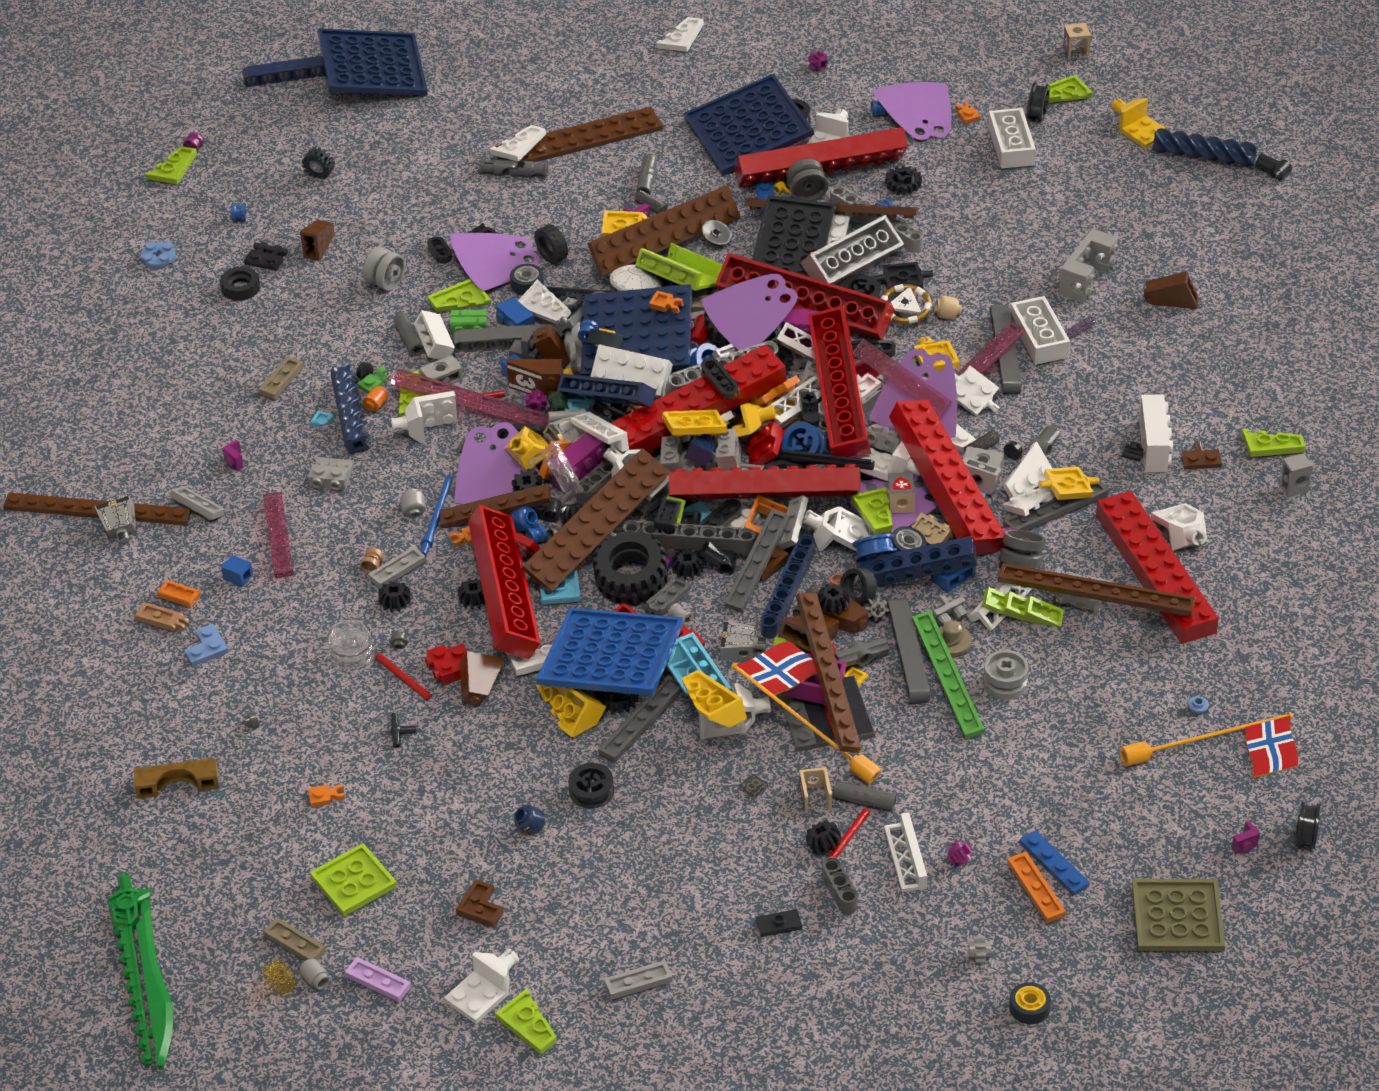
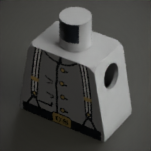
[543,416,586,442]
[95,496,136,544]
[720,621,766,661]

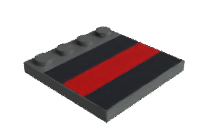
[777,675,875,752]

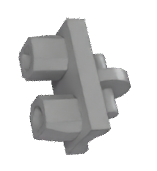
[933,595,967,626]

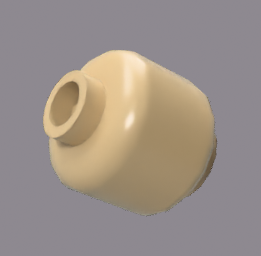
[934,295,962,320]

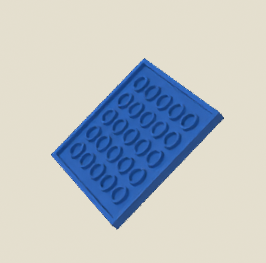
[536,608,684,696]

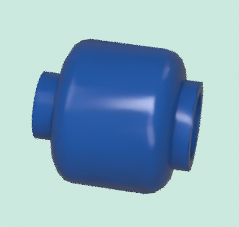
[510,507,538,533]

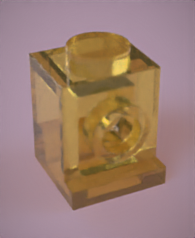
[262,957,297,996]

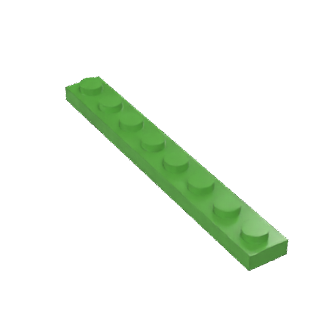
[912,610,985,740]

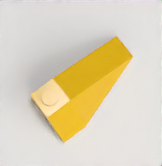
[682,670,747,728]
[536,685,606,737]

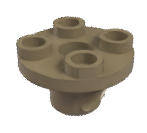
[939,620,972,658]

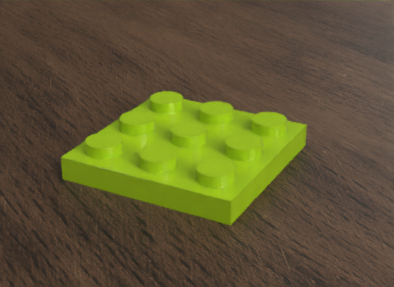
[310,843,397,917]

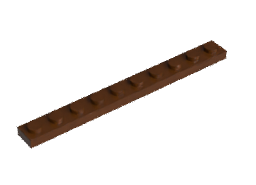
[745,198,919,219]
[3,493,192,526]
[998,563,1196,617]
[796,592,861,753]

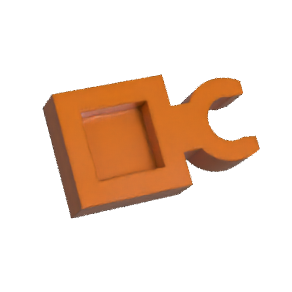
[956,101,980,124]
[649,291,684,313]
[449,527,473,547]
[308,785,345,807]

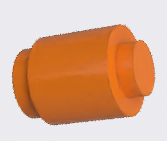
[363,386,388,412]

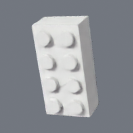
[988,108,1036,169]
[1010,296,1070,365]
[590,345,673,399]
[1139,395,1173,472]

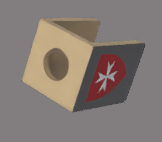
[1063,23,1091,60]
[887,472,915,513]
[799,767,832,814]

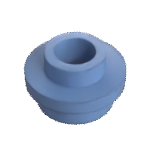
[1188,696,1209,714]

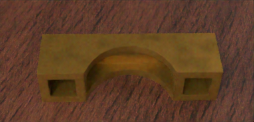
[134,758,219,799]

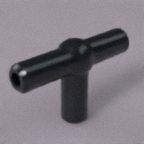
[390,713,416,748]

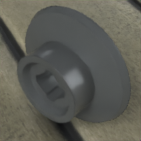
[702,220,731,246]

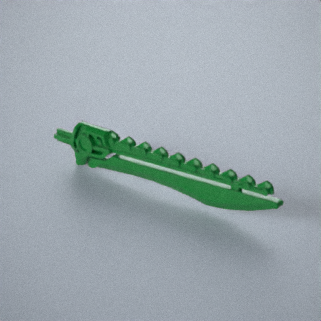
[108,873,173,1070]

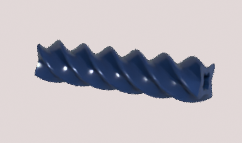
[1152,128,1258,166]
[331,363,370,454]

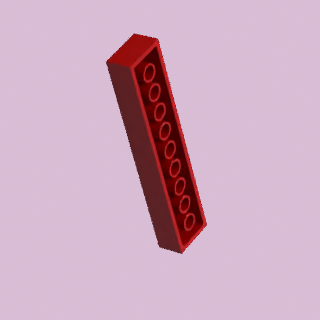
[734,127,908,187]
[715,253,895,340]
[808,306,872,457]
[611,344,787,454]
[889,400,1004,555]
[669,464,861,500]
[1096,491,1219,644]
[468,505,541,660]

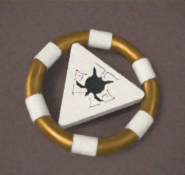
[881,284,932,324]

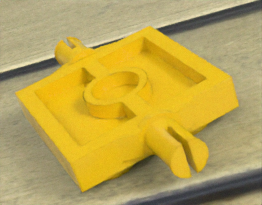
[1038,467,1099,500]

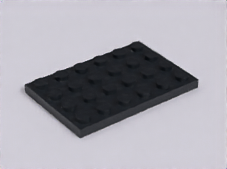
[752,195,836,277]

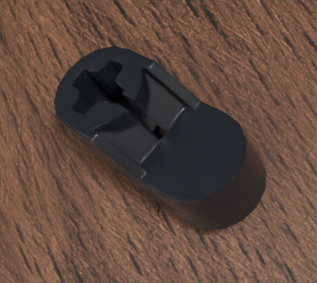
[800,391,820,427]

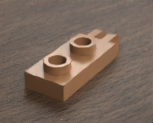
[135,602,189,631]

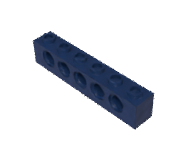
[557,373,657,408]
[858,536,978,587]

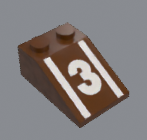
[507,359,563,401]

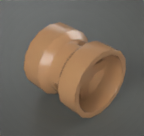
[360,547,384,573]

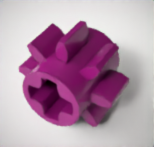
[808,50,828,71]
[525,390,547,412]
[946,840,973,866]

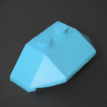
[667,633,731,696]

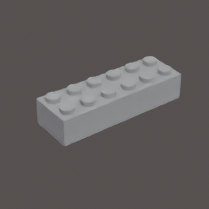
[801,215,904,285]

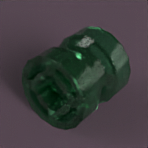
[548,391,569,412]

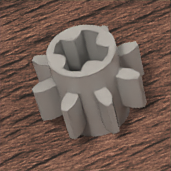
[864,596,889,621]
[969,936,992,963]

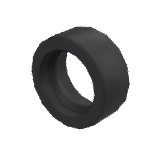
[840,568,877,605]

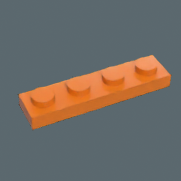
[1007,852,1066,924]

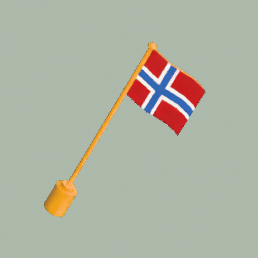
[731,641,881,785]
[1120,712,1298,779]

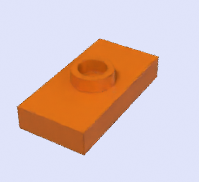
[157,580,201,608]

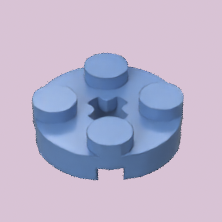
[141,242,176,269]

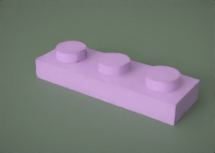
[345,957,411,1002]

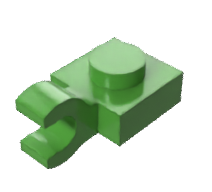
[357,366,389,394]

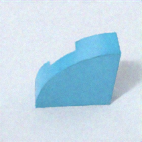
[310,411,335,427]

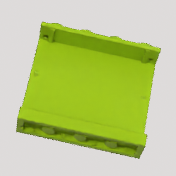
[635,243,723,290]

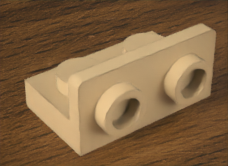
[911,512,955,545]

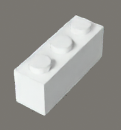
[414,310,455,360]

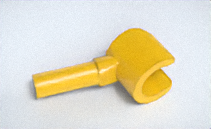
[774,181,792,195]

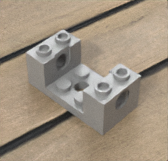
[1059,228,1119,303]
[660,429,741,484]

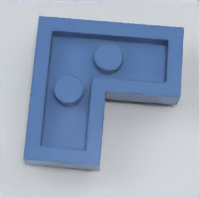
[184,624,229,667]

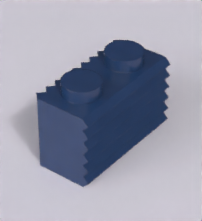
[685,434,718,467]

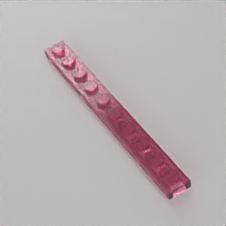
[391,369,550,430]

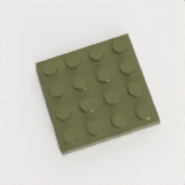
[1132,879,1225,952]

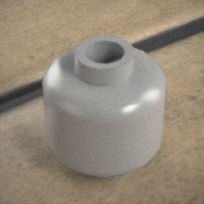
[400,489,426,518]

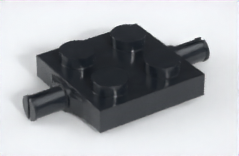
[873,262,933,290]

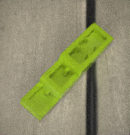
[982,587,1064,627]

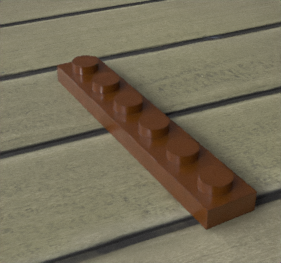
[440,483,551,528]

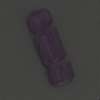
[1065,317,1095,339]

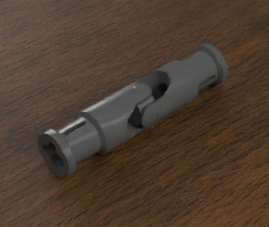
[479,159,549,177]

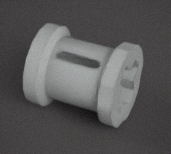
[667,603,693,626]

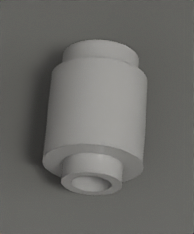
[299,959,330,990]

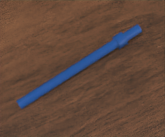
[420,475,453,556]

